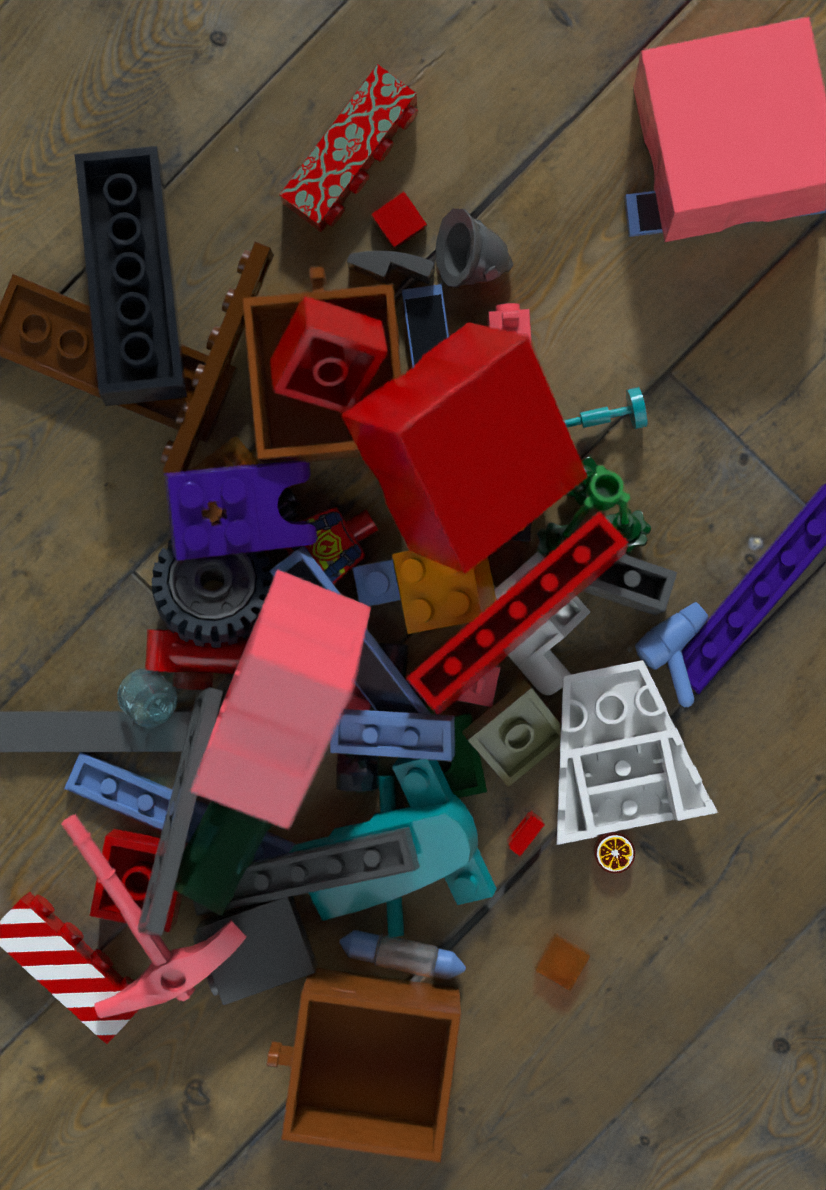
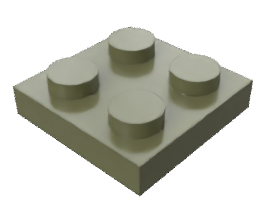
[462,680,561,787]

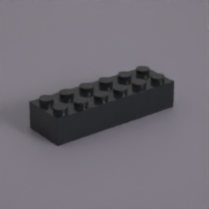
[74,146,187,406]

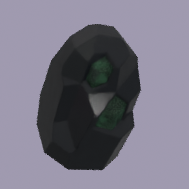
[336,753,379,791]

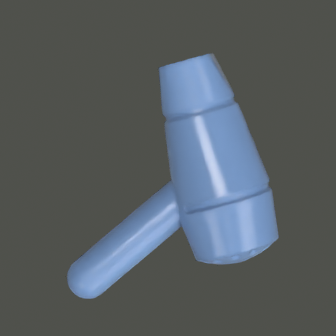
[635,602,708,707]

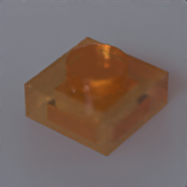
[535,933,590,991]

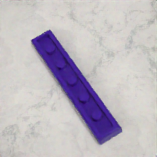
[667,484,826,694]

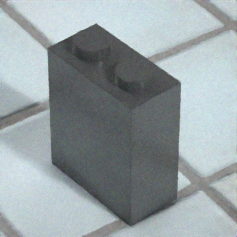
[193,896,318,1005]

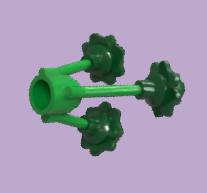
[537,457,651,558]

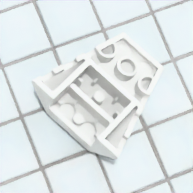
[556,660,718,845]

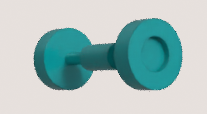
[564,387,648,429]

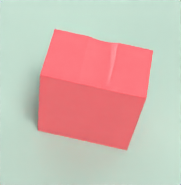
[633,17,826,242]
[191,570,371,829]

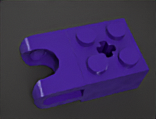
[164,460,318,560]

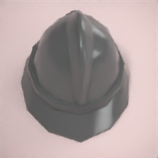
[436,208,513,288]

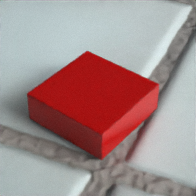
[371,191,427,250]
[507,811,545,856]

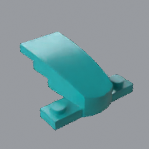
[289,758,497,921]

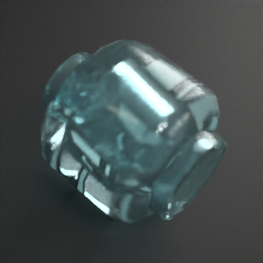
[117,668,178,728]

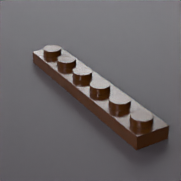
[160,242,274,473]

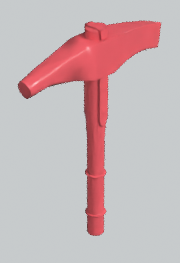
[62,814,247,1019]

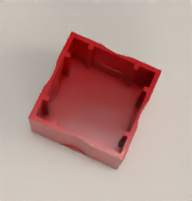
[341,323,588,574]

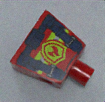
[285,507,379,585]

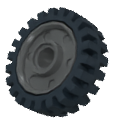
[152,540,273,648]

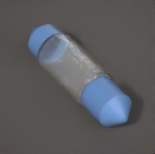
[339,930,466,980]

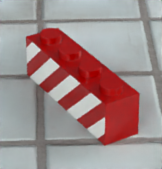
[0,892,139,1045]

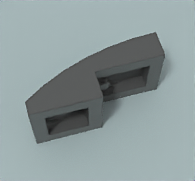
[347,251,435,284]

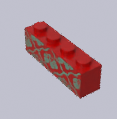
[279,64,418,232]

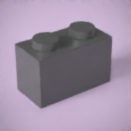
[583,554,677,616]

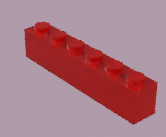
[407,511,628,716]

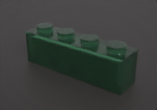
[174,800,273,916]

